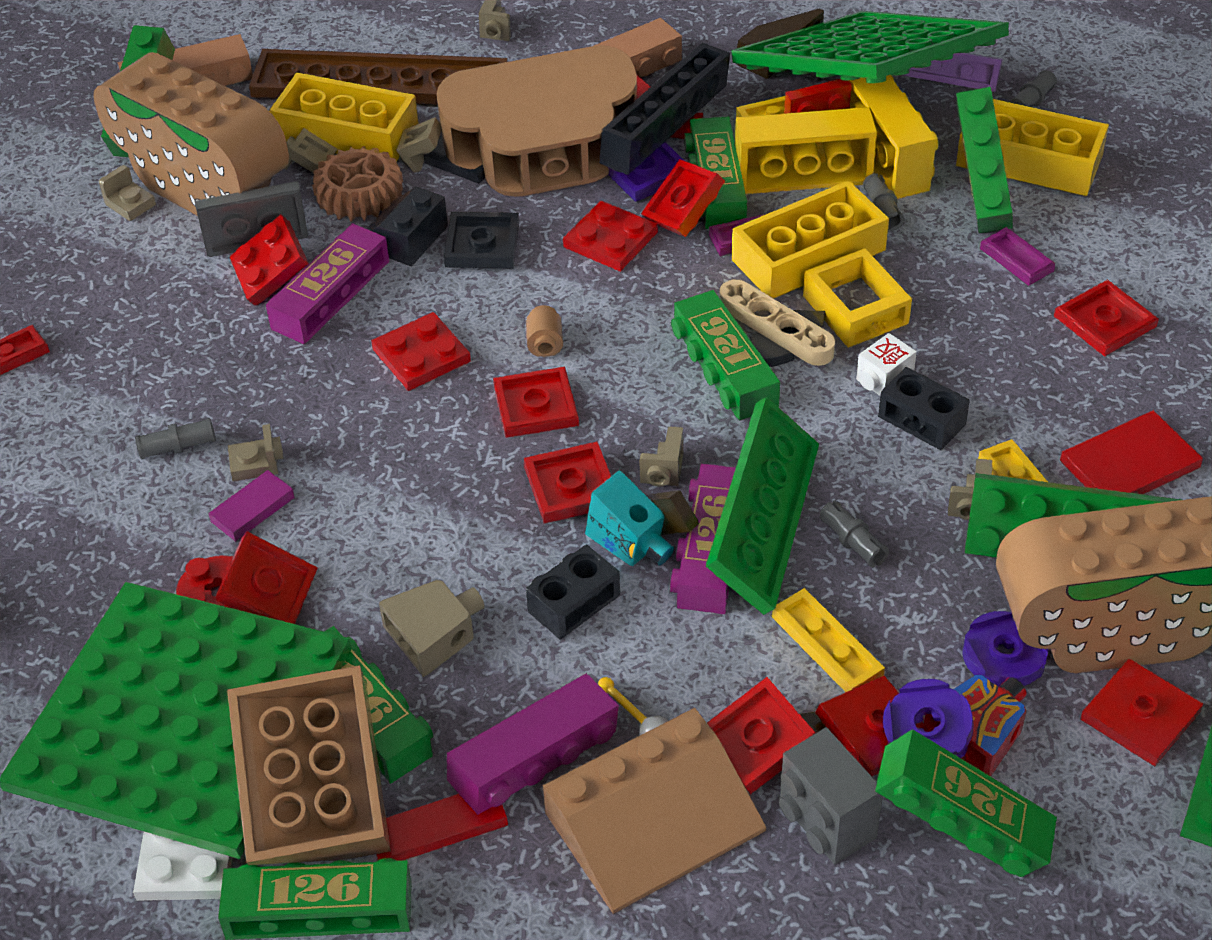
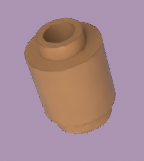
[526,305,563,357]

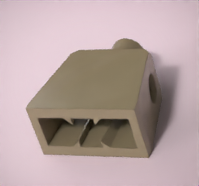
[379,580,485,677]

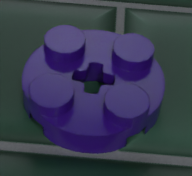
[962,611,1048,686]
[883,679,974,758]

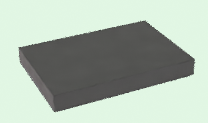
[194,181,308,257]

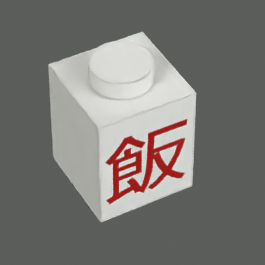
[856,333,917,395]

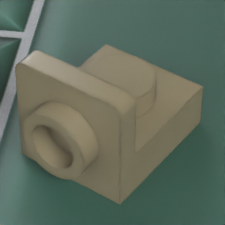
[478,0,511,41]
[396,117,441,173]
[284,129,338,173]
[99,165,156,221]
[228,424,284,481]
[639,427,684,487]
[948,459,992,520]

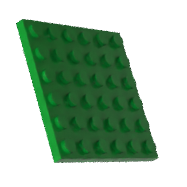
[731,11,1009,83]
[0,582,352,859]

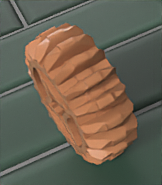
[312,146,403,222]

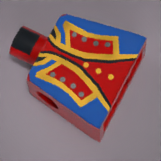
[924,675,1027,776]

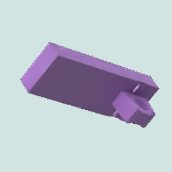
[903,53,1003,92]

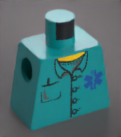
[585,470,674,566]

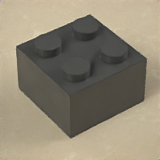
[779,727,883,865]

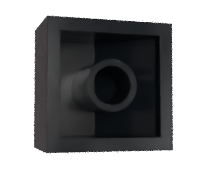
[366,186,448,267]

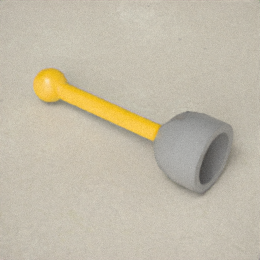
[598,677,669,736]

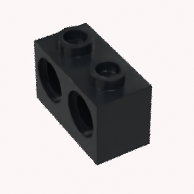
[878,367,970,450]
[526,544,620,640]

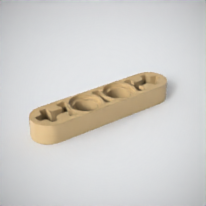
[720,280,835,366]

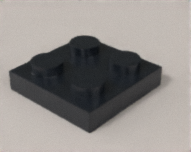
[444,212,519,269]

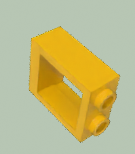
[803,248,912,348]

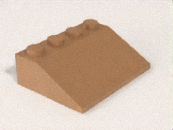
[227,665,391,865]
[543,708,766,914]

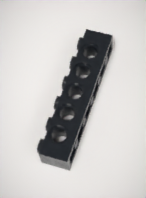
[600,43,730,175]

